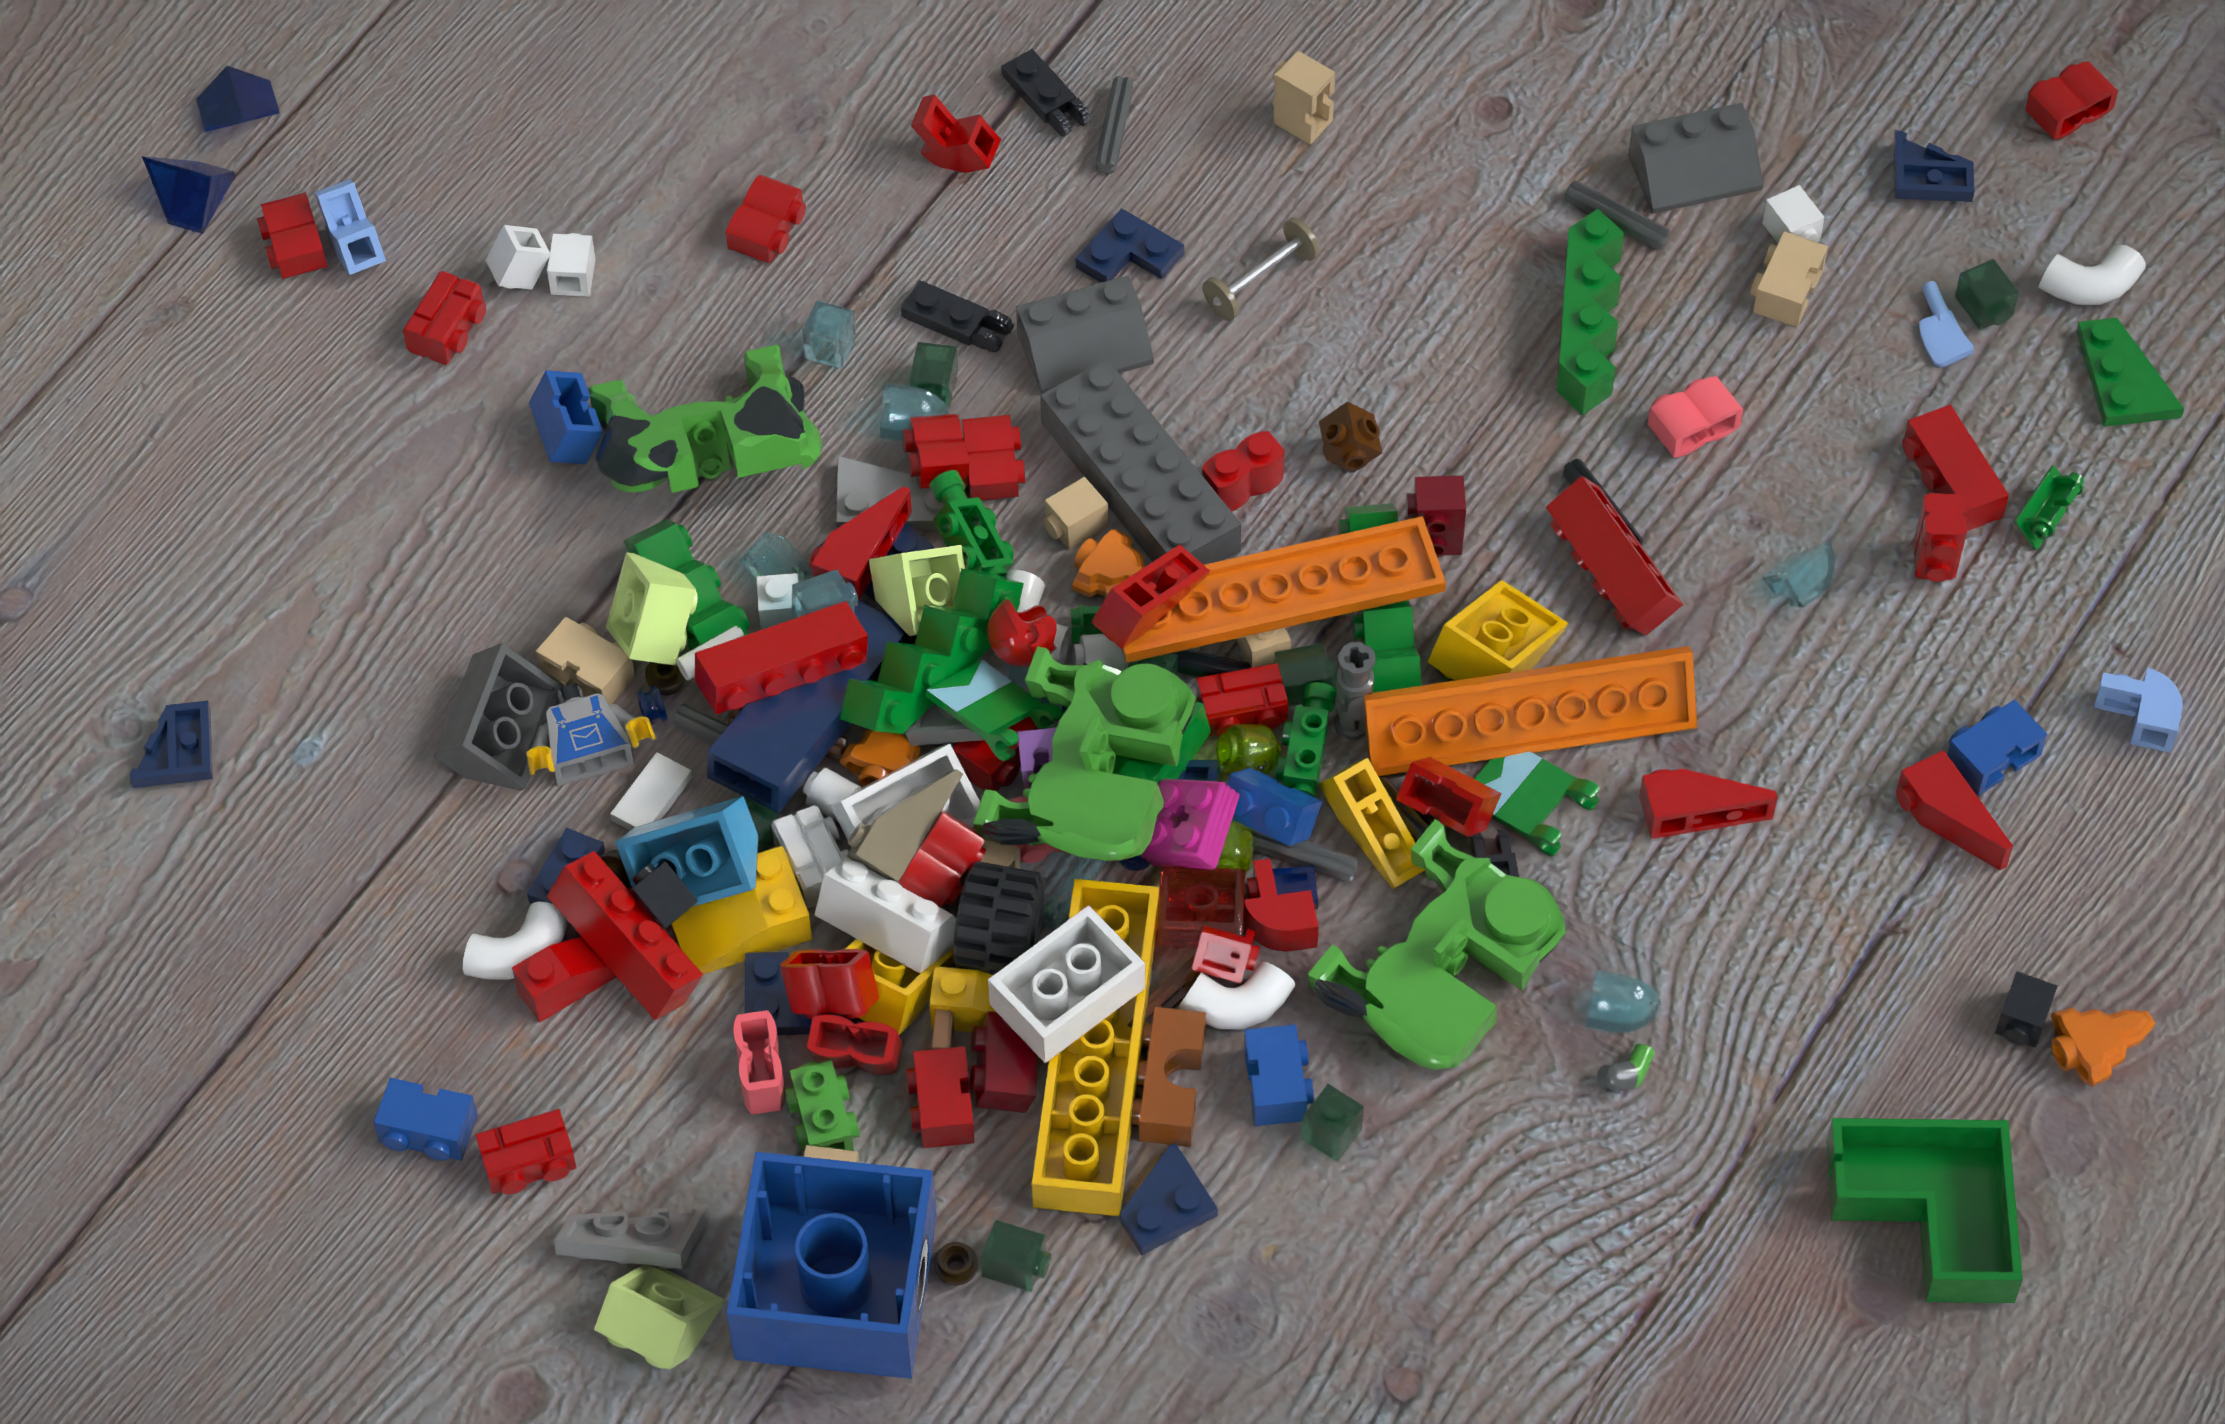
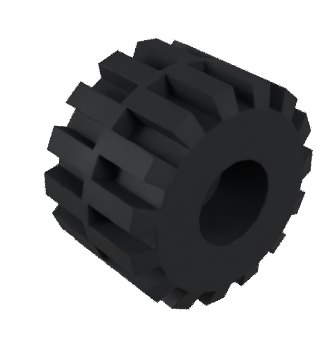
[953,861,1044,975]

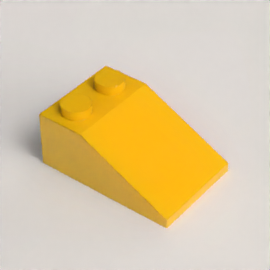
[1427,580,1568,681]
[671,846,812,974]
[846,939,955,1035]

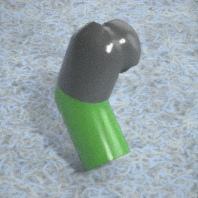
[1597,1044,1655,1091]

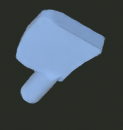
[1919,281,1974,368]

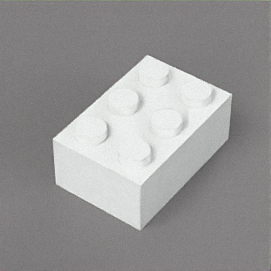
[830,744,980,847]
[988,905,1145,1063]

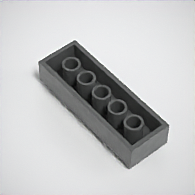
[1040,359,1241,565]

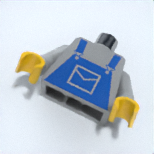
[527,684,656,786]

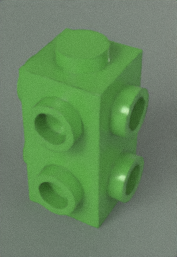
[784,1060,860,1151]

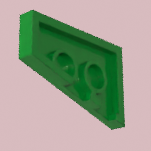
[2076,318,2184,427]

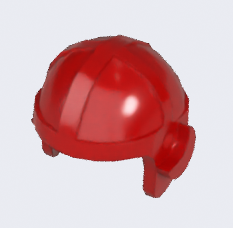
[987,598,1057,667]

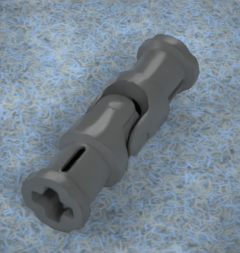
[1334,642,1375,740]

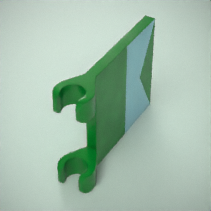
[925,660,1063,761]
[1475,752,1599,856]

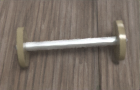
[1202,217,1320,321]

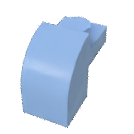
[314,179,386,275]
[2094,668,2183,753]

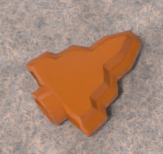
[1071,529,1145,597]
[840,729,921,787]
[2051,1007,2156,1087]

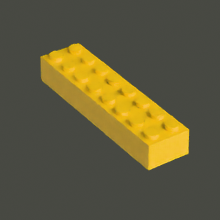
[1032,879,1159,1216]

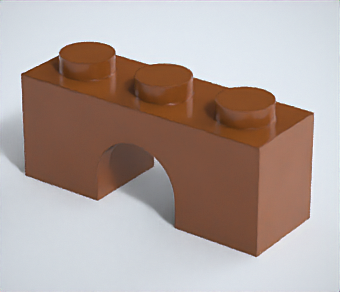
[1132,1007,1206,1147]

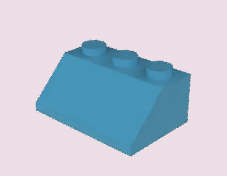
[615,796,758,907]

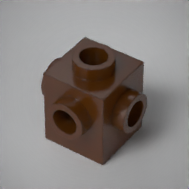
[1319,401,1382,473]

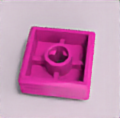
[1141,779,1240,870]

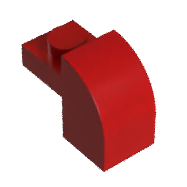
[911,94,1001,173]
[1243,859,1319,952]

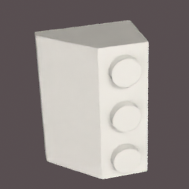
[815,857,956,973]

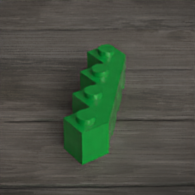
[1556,209,1624,416]
[1338,503,1422,693]
[623,519,750,650]
[840,568,1024,734]

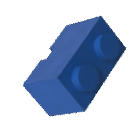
[529,370,603,464]
[1947,699,2047,797]
[1226,768,1323,846]
[1244,1024,1314,1126]
[374,1078,478,1161]

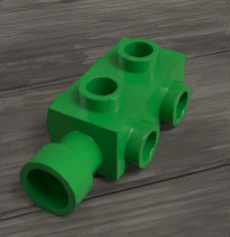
[929,470,1014,577]
[1276,682,1336,798]

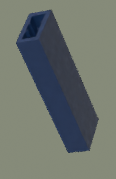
[707,592,910,813]

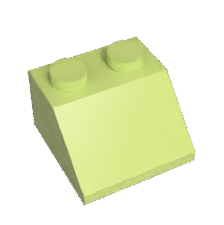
[869,545,965,636]
[606,552,697,665]
[594,1265,725,1370]

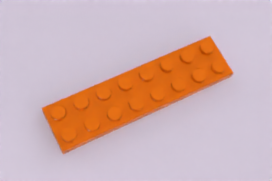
[1105,516,1446,663]
[1364,646,1697,776]

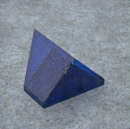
[196,66,280,132]
[142,156,236,234]

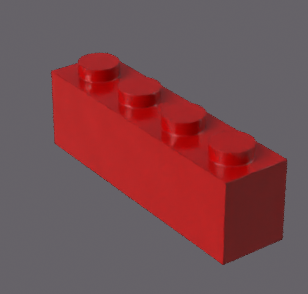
[1545,476,1684,636]
[695,601,868,715]
[546,851,704,1021]

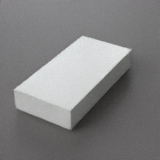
[610,752,693,831]

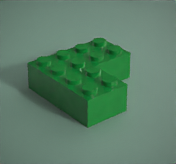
[1826,1118,2023,1303]

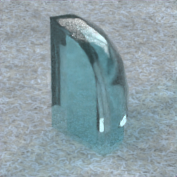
[880,383,949,441]
[739,531,811,584]
[1762,540,1835,607]
[1586,970,1661,1033]

